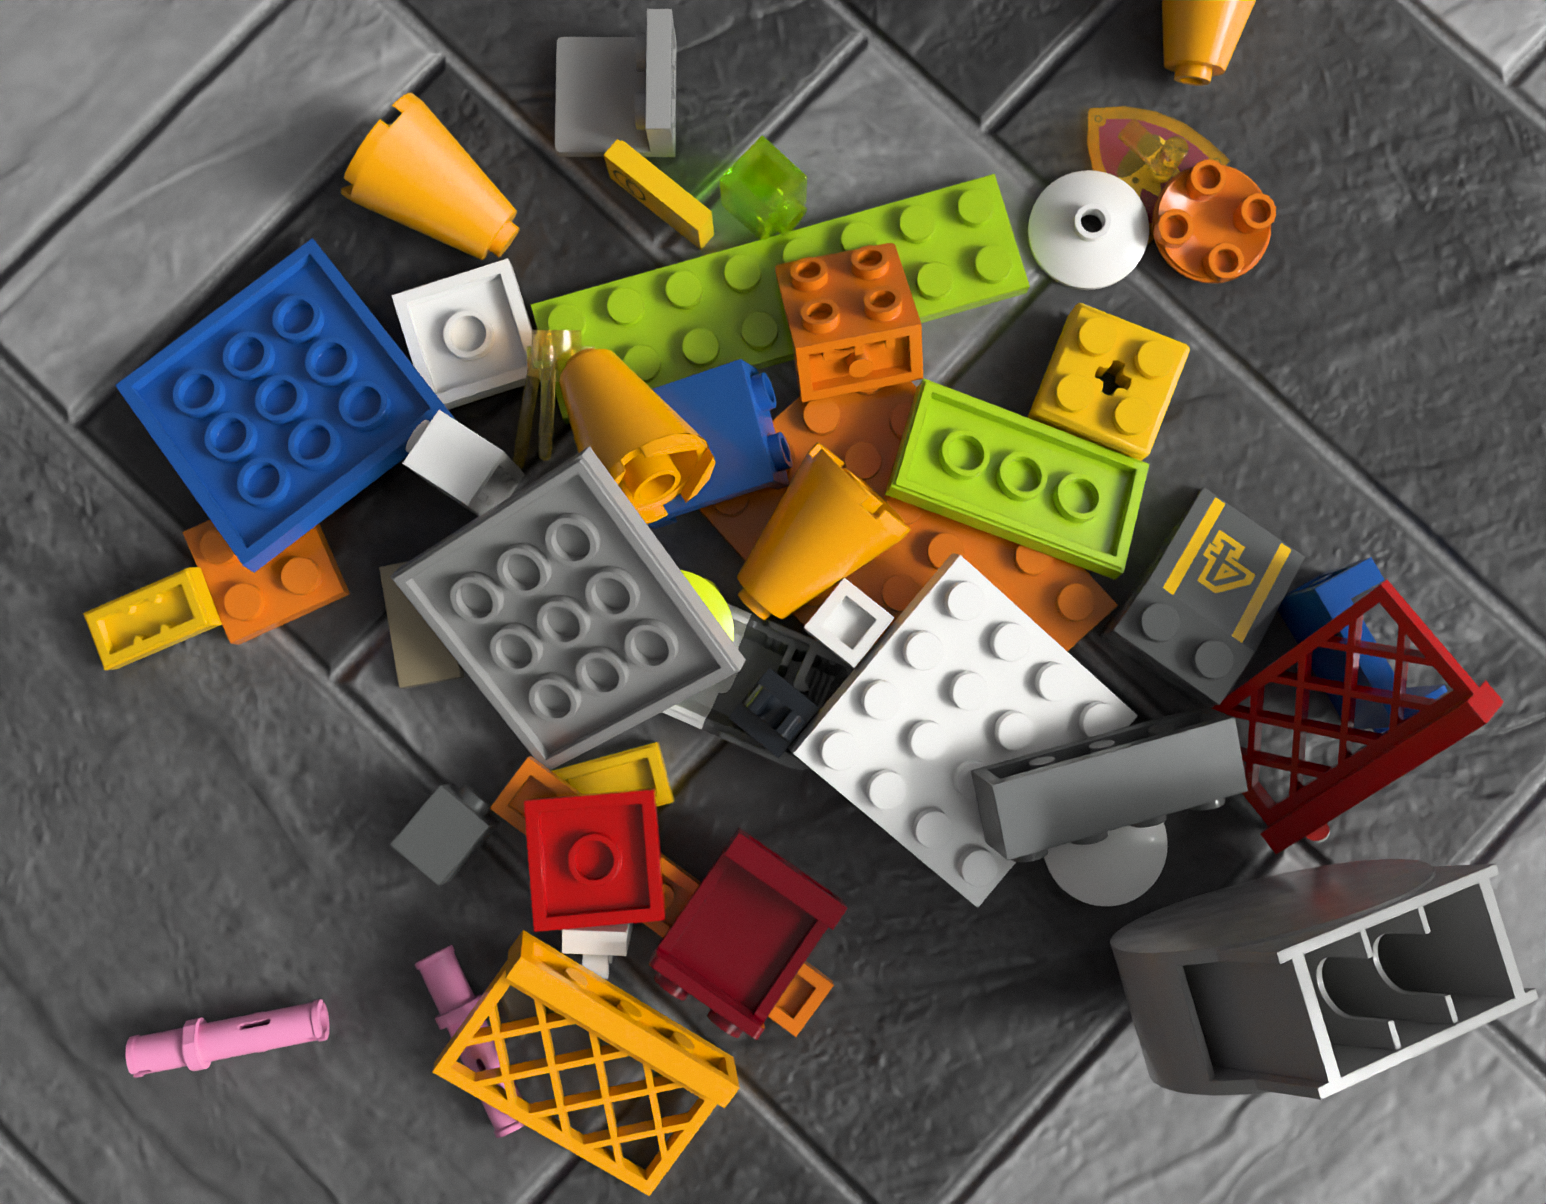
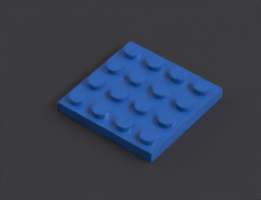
[115,238,455,573]

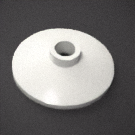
[1028,170,1149,290]

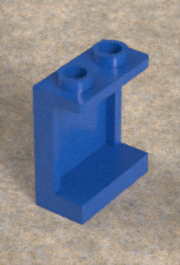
[647,359,793,529]
[1278,557,1448,733]

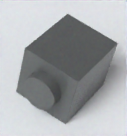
[390,783,500,886]

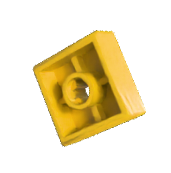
[1028,303,1190,461]

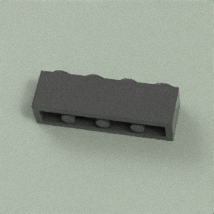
[971,706,1248,862]

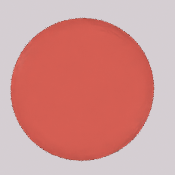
[1306,823,1330,843]

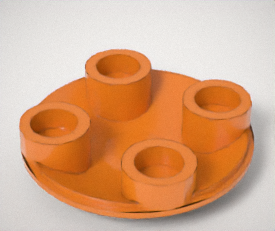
[1152,160,1276,284]

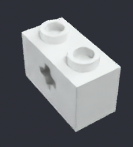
[402,410,525,516]

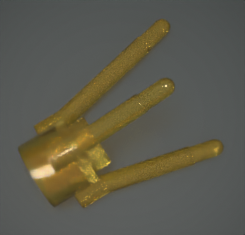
[513,330,595,469]

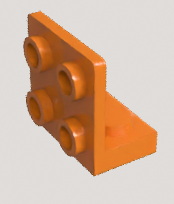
[775,243,923,402]

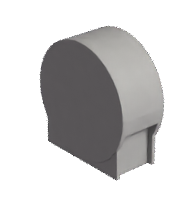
[1110,859,1539,1100]

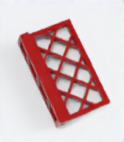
[1211,580,1504,855]

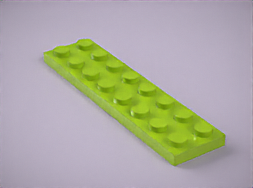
[531,174,1030,424]

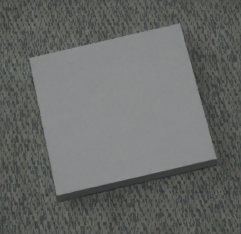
[390,446,746,770]

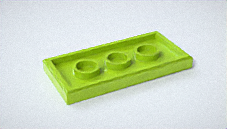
[885,378,1149,580]

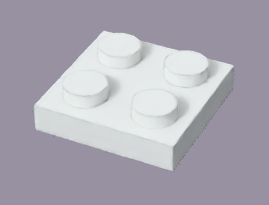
[391,258,548,410]

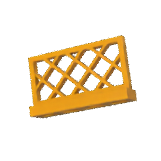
[432,930,740,1196]

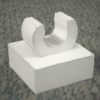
[803,578,894,669]
[562,923,633,979]

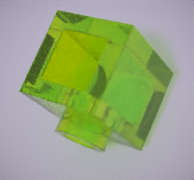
[719,135,808,241]

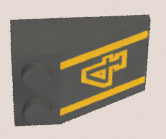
[1098,487,1305,707]

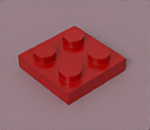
[524,788,666,932]

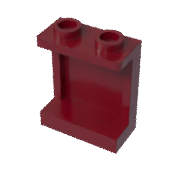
[649,827,848,1040]

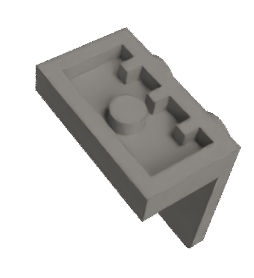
[555,9,677,157]

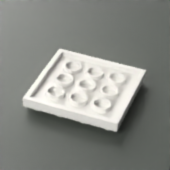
[788,553,1138,908]

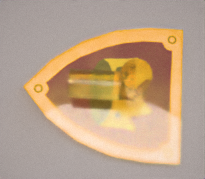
[1087,106,1231,245]

